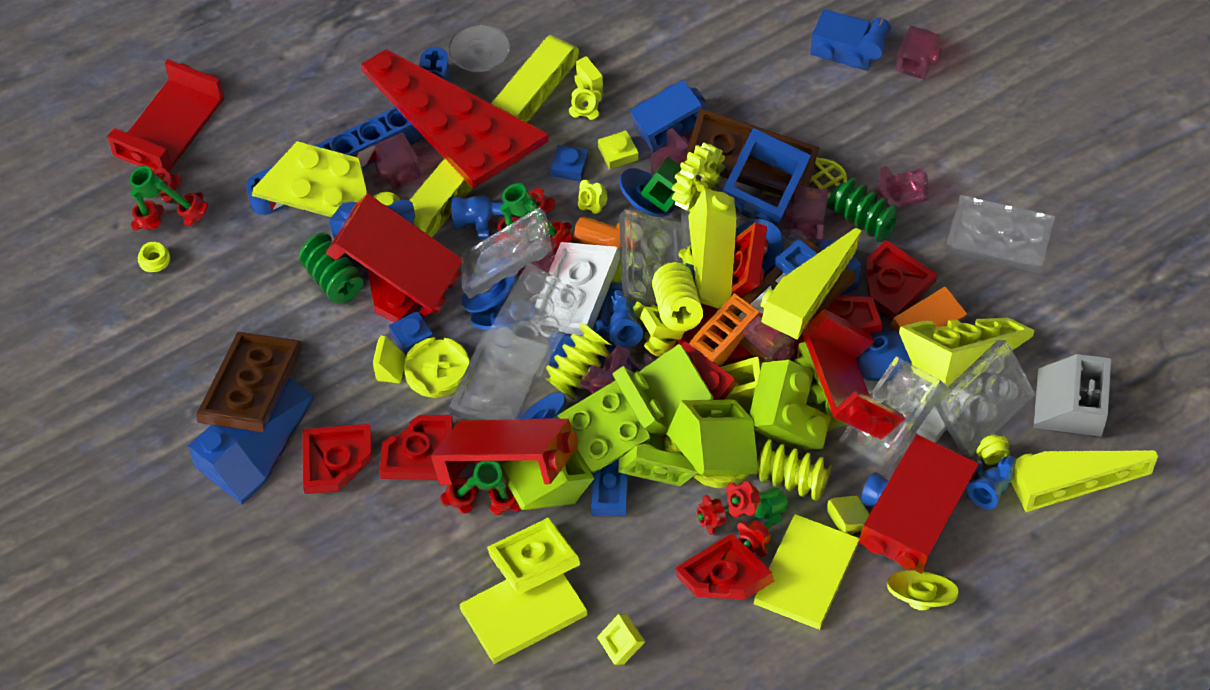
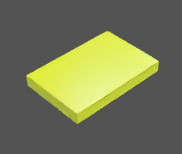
[754,514,860,630]
[460,574,587,664]

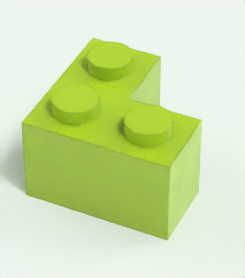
[749,360,831,450]

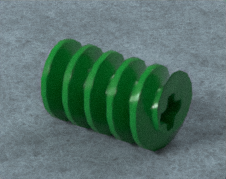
[827,177,898,242]
[299,232,365,303]

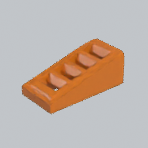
[689,293,761,367]

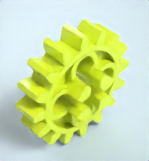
[672,142,725,212]

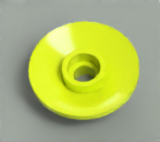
[887,570,959,610]

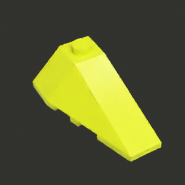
[899,318,1035,391]

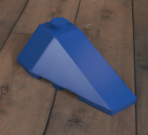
[188,377,314,505]

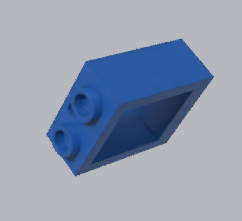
[722,128,811,227]

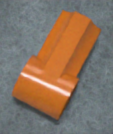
[573,216,642,259]

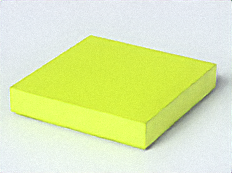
[487,517,580,595]

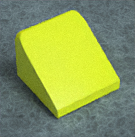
[373,335,406,383]
[827,496,870,535]

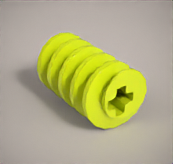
[652,262,703,331]
[544,323,612,400]
[755,439,832,501]

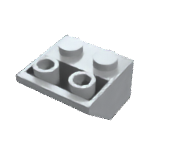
[1033,354,1111,437]

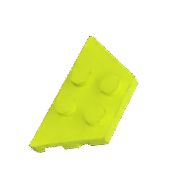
[252,141,367,217]

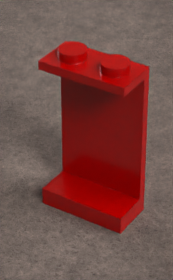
[107,59,224,173]
[326,193,463,319]
[802,309,905,440]
[431,418,577,485]
[859,434,979,574]

